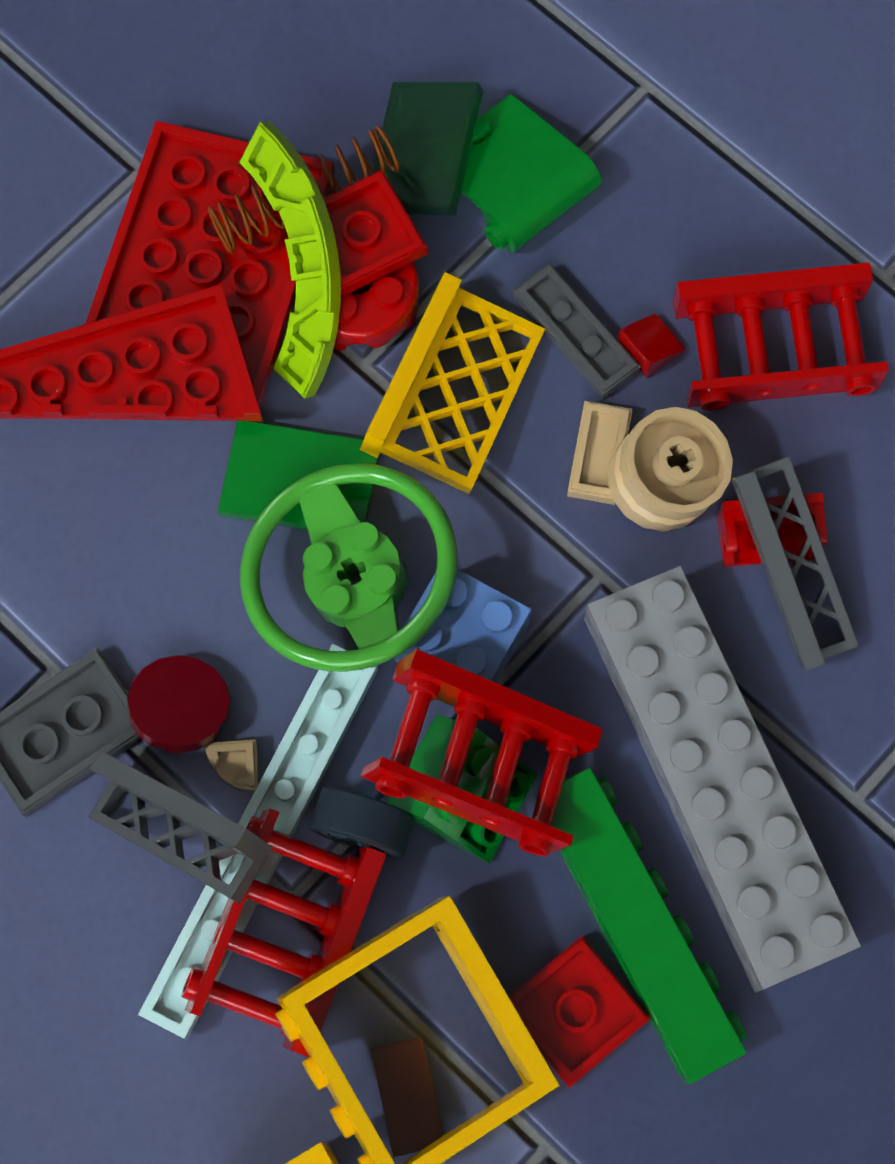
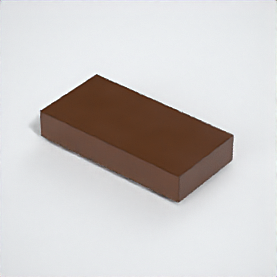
[371,1037,444,1157]

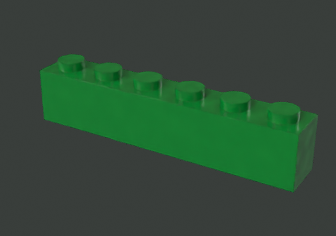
[534,768,747,1085]

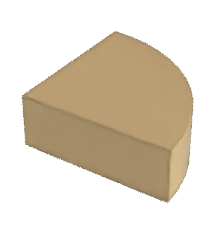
[205,739,259,793]

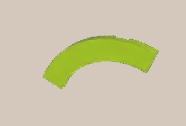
[239,122,341,398]

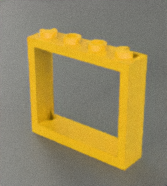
[275,896,560,1164]

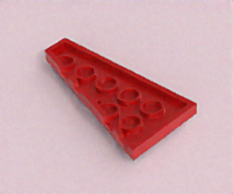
[0,284,263,421]

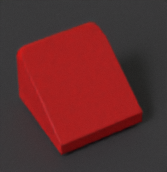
[618,313,685,378]

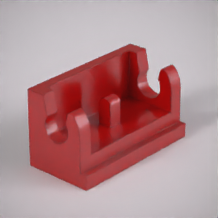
[717,493,827,568]

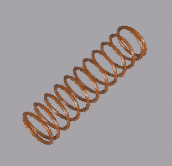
[208,125,400,254]

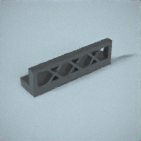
[731,456,859,671]
[89,751,273,904]

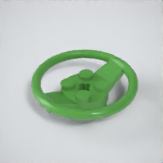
[240,463,458,672]

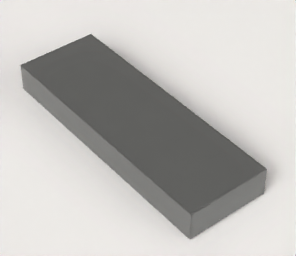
[513,263,641,400]

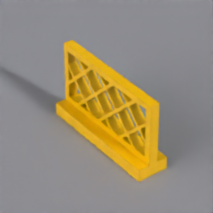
[360,272,545,494]

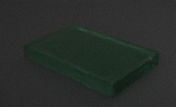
[371,82,483,216]

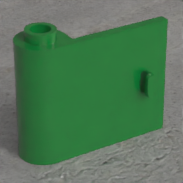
[425,94,602,253]

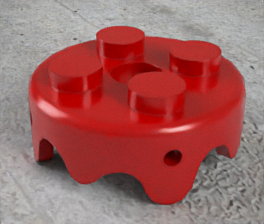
[334,261,419,351]

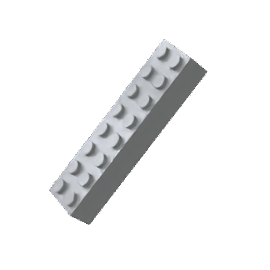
[584,566,861,993]

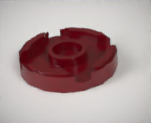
[127,655,230,754]

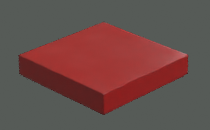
[323,170,428,297]
[509,936,650,1088]

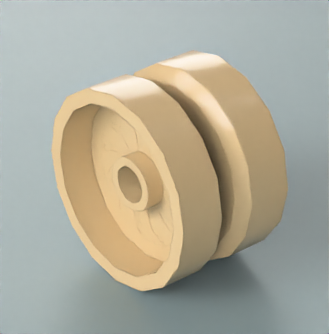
[607,407,733,532]

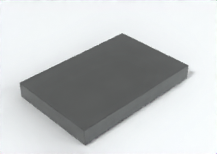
[0,647,141,817]

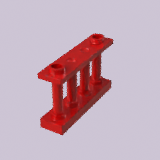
[673,262,889,411]
[361,649,603,856]
[181,808,387,1057]

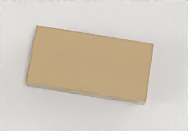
[567,401,632,505]

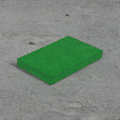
[218,421,380,530]

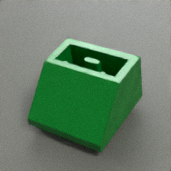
[387,714,538,863]

